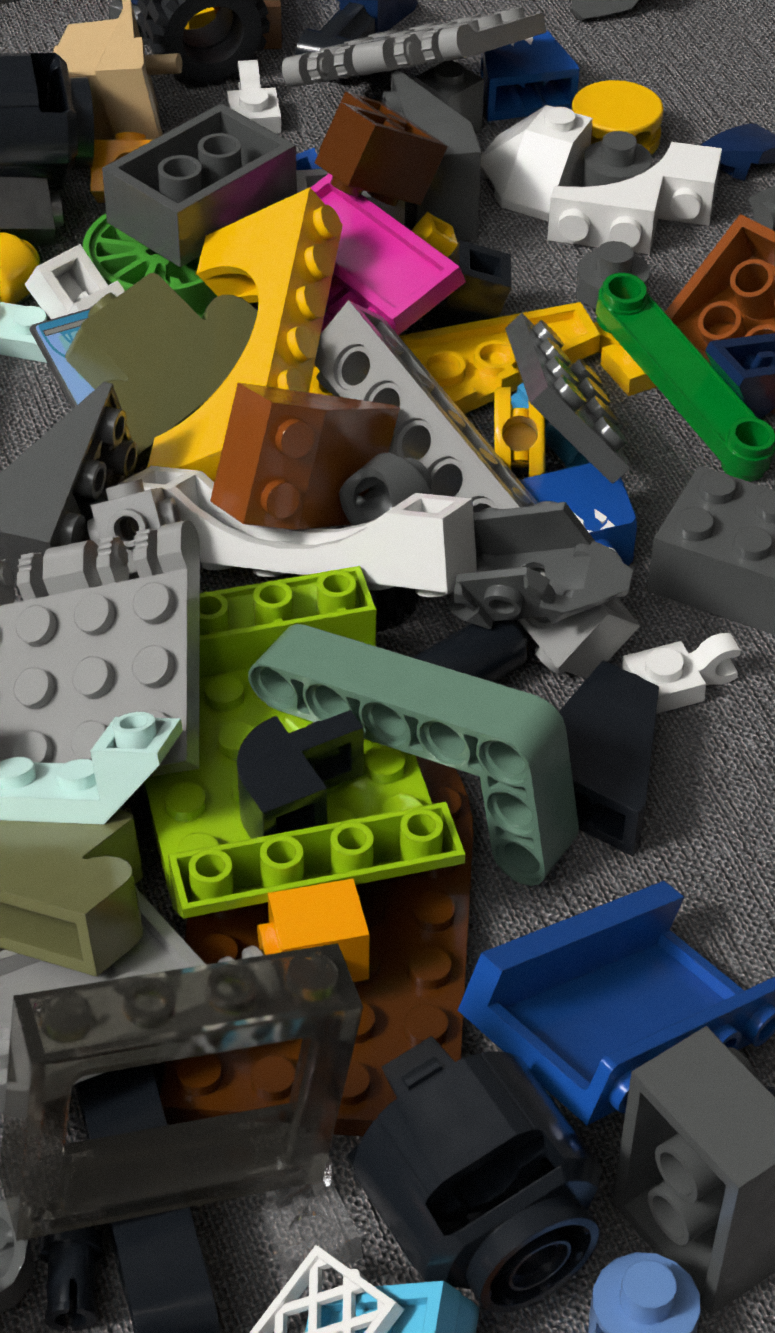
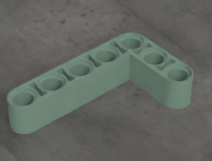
[248,624,579,886]

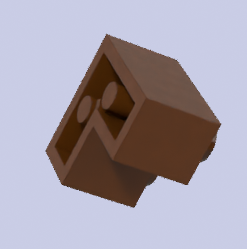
[314,91,448,206]

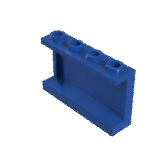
[457,881,775,1126]

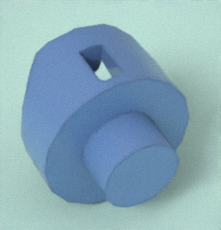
[588,1252,700,1333]

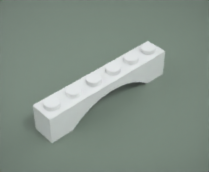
[117,466,477,597]

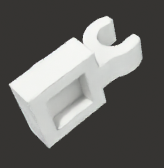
[227,60,281,133]
[622,633,741,714]

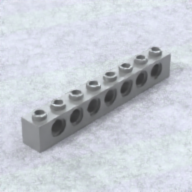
[315,300,641,678]

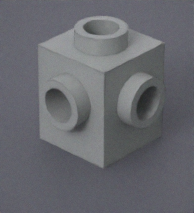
[87,479,181,574]

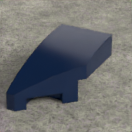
[701,123,775,181]

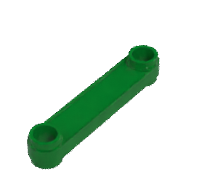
[596,273,775,482]

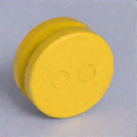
[571,80,664,155]
[494,387,546,477]

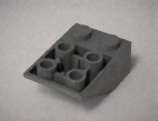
[383,70,481,241]
[0,382,138,587]

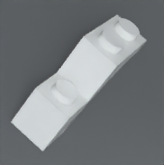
[547,142,722,255]

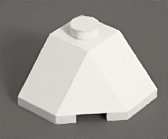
[480,105,593,221]

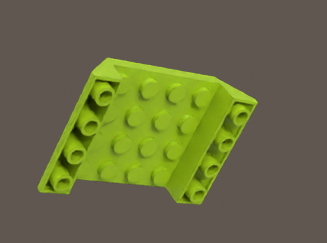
[142,566,466,919]

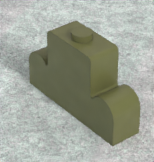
[65,273,257,481]
[0,810,144,977]

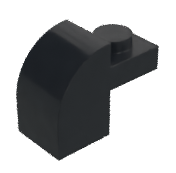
[420,240,512,330]
[237,710,364,839]

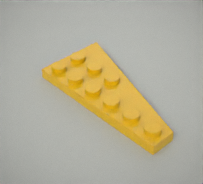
[309,302,600,414]

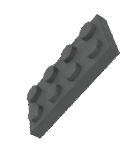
[505,313,630,484]

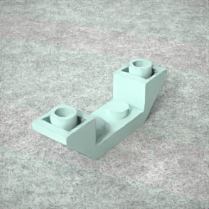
[0,712,183,825]

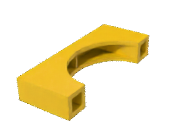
[147,187,343,482]

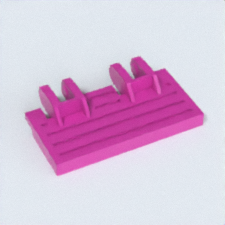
[310,173,466,335]

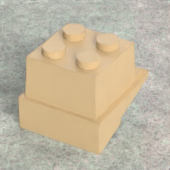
[53,0,182,140]

